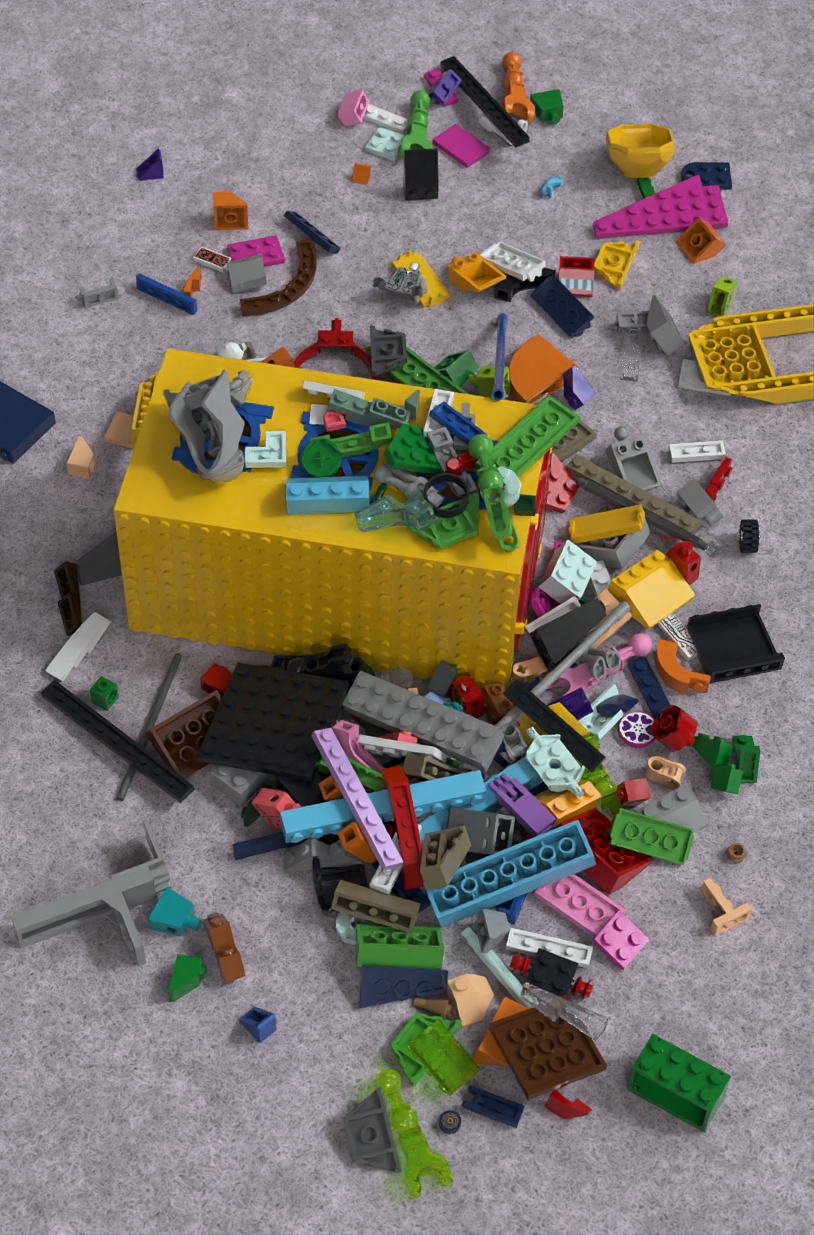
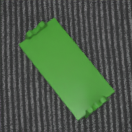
[608,808,694,865]

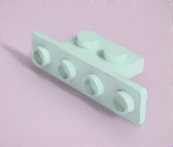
[578,684,623,740]

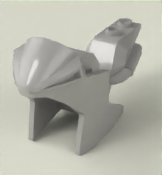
[168,369,254,483]

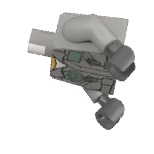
[373,263,428,304]

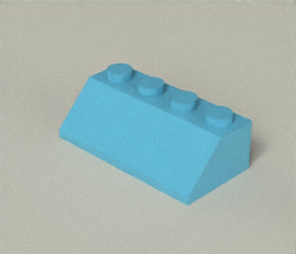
[286,476,369,514]

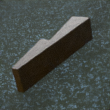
[54,561,82,636]

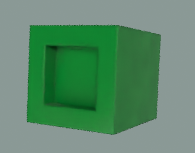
[89,676,119,711]

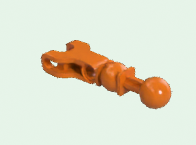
[501,52,535,125]

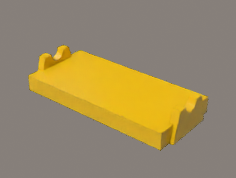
[392,250,450,308]
[568,504,645,544]

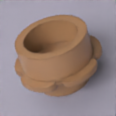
[726,843,747,863]

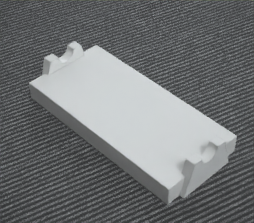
[480,241,546,282]

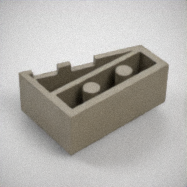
[420,826,472,890]

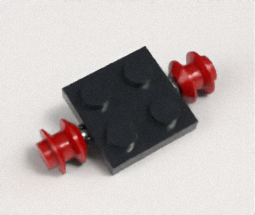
[509,948,593,1000]

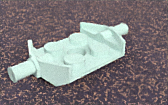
[525,727,585,798]

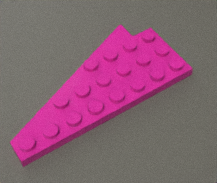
[593,175,728,239]

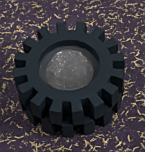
[738,519,761,553]

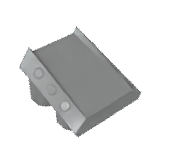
[227,253,267,293]

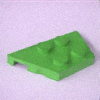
[405,492,480,550]
[390,1013,462,1087]

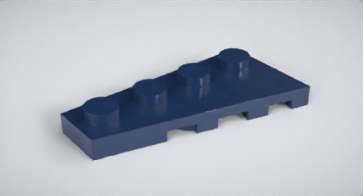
[359,964,448,1008]

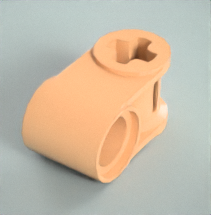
[511,657,550,683]
[645,756,686,789]

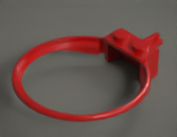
[294,318,378,380]

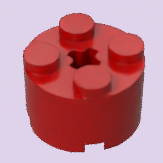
[651,705,698,752]

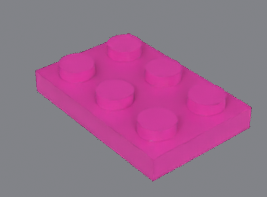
[227,235,285,267]

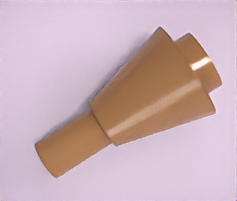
[414,998,454,1020]

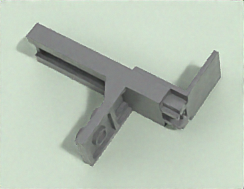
[11,819,172,966]

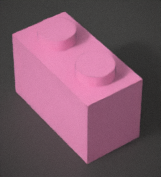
[337,90,369,126]

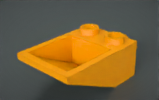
[448,252,506,292]

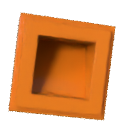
[352,163,371,185]

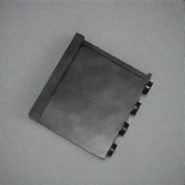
[686,604,785,683]

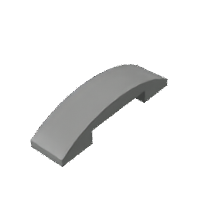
[427,427,477,497]

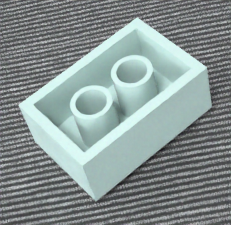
[538,539,597,604]

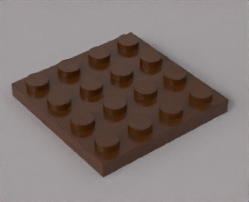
[488,995,607,1100]

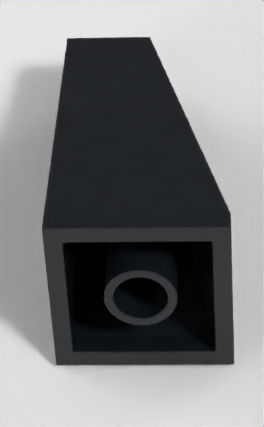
[529,598,606,668]
[276,770,340,844]

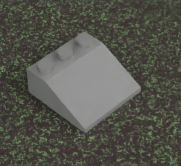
[575,510,651,569]

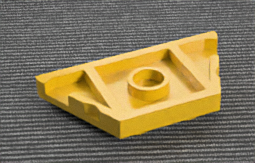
[594,240,640,290]
[517,702,589,758]

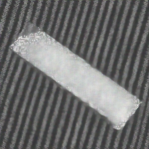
[520,982,609,1041]

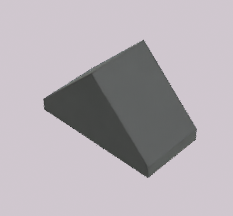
[427,661,458,697]

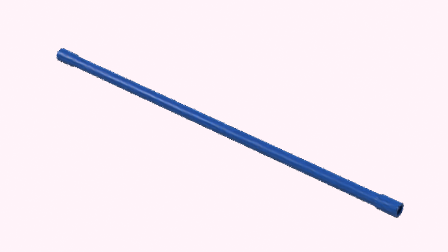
[492,313,508,400]

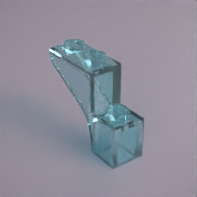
[355,494,436,532]

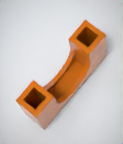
[319,775,377,865]

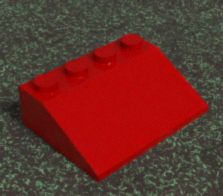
[558,808,654,894]

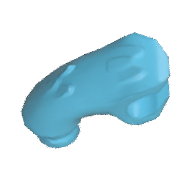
[541,176,564,198]

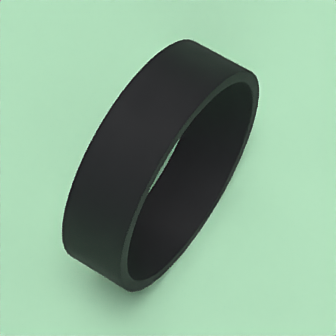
[423,473,469,518]

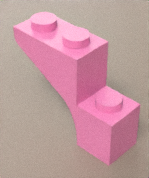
[332,720,385,773]

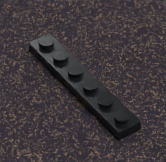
[503,679,606,773]

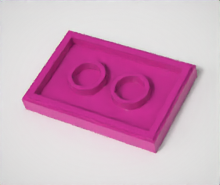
[433,124,490,168]

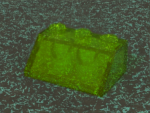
[407,1019,481,1096]

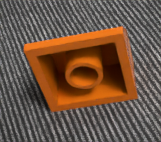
[213,191,248,230]
[676,217,727,264]

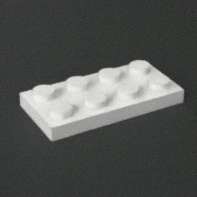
[358,735,447,763]

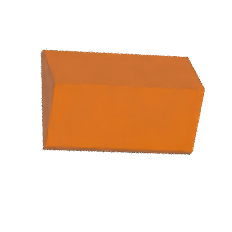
[473,996,529,1066]

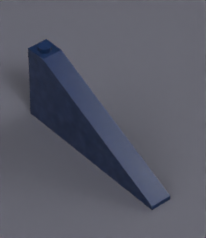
[0,381,56,464]

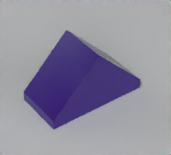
[136,149,164,181]

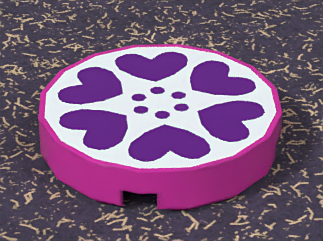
[618,712,655,748]

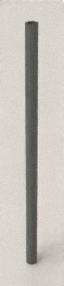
[116,653,182,801]

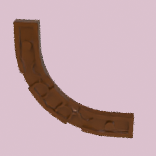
[240,239,317,316]

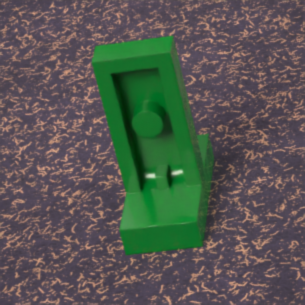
[732,735,761,783]

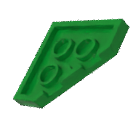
[383,424,442,474]

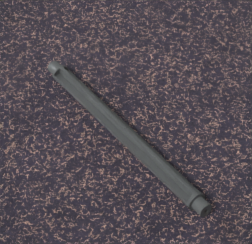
[577,477,709,551]

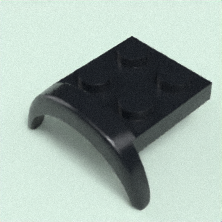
[312,856,369,915]

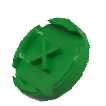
[301,438,342,477]

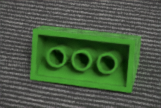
[356,924,444,969]

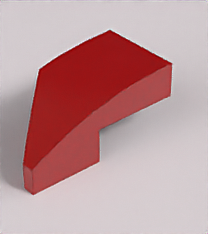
[545,1090,592,1119]

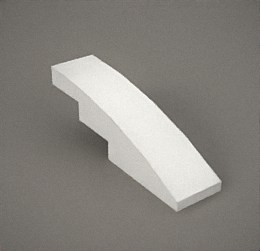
[45,612,111,682]

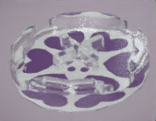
[122,836,163,869]

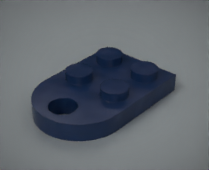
[681,162,732,190]

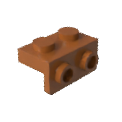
[481,682,514,726]

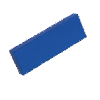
[430,401,487,445]

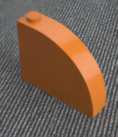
[509,334,578,404]

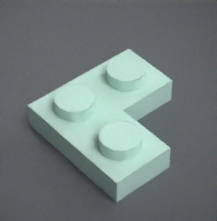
[245,431,286,468]

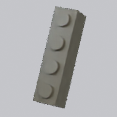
[331,880,421,933]

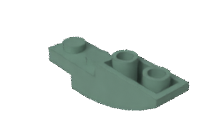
[328,389,411,428]

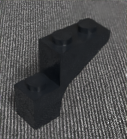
[494,268,556,302]

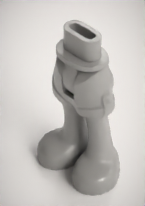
[374,463,444,507]
[565,642,621,679]

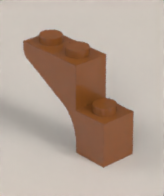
[202,913,246,983]

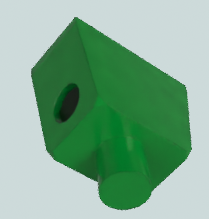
[530,89,564,125]

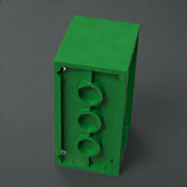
[627,1033,731,1133]

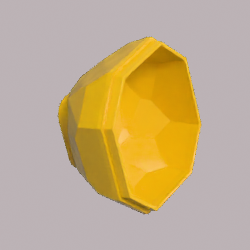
[605,123,675,178]

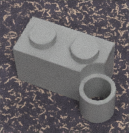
[677,479,723,526]

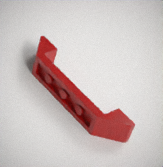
[381,766,425,890]

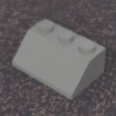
[635,784,706,833]

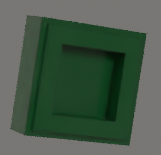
[514,494,536,516]

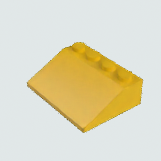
[608,549,695,629]

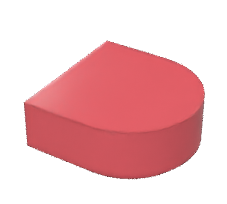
[324,410,346,432]

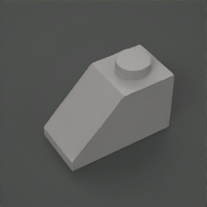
[475,909,510,954]

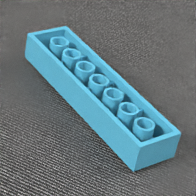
[423,820,596,928]

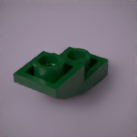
[241,784,271,827]

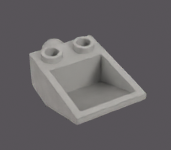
[605,426,662,491]

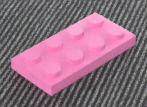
[534,874,626,937]

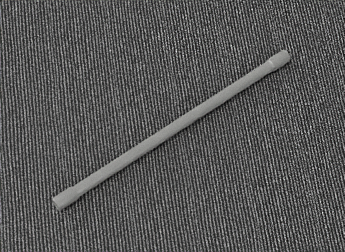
[495,601,631,729]

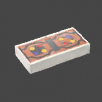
[193,247,232,273]

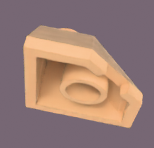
[447,974,494,1028]

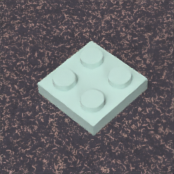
[365,127,405,161]

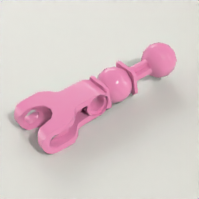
[545,633,652,697]

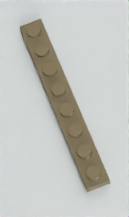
[566,454,701,534]

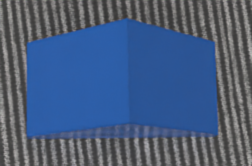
[238,1006,276,1043]

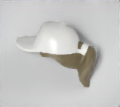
[216,342,257,360]

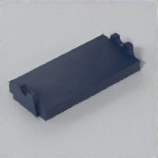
[530,275,595,339]

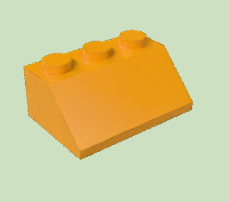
[534,779,602,831]

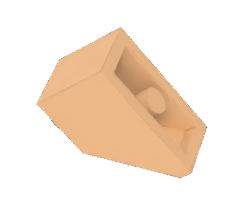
[67,436,97,479]

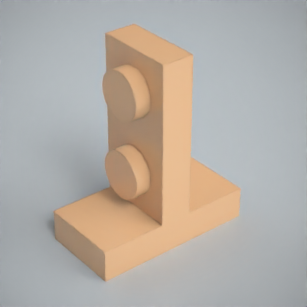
[701,878,752,936]

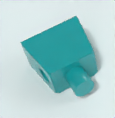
[148,887,202,937]

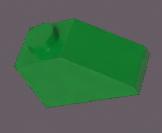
[168,954,206,1002]

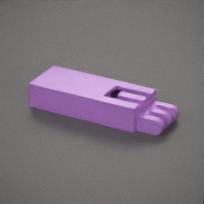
[488,773,556,837]

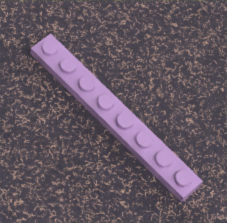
[311,728,403,871]

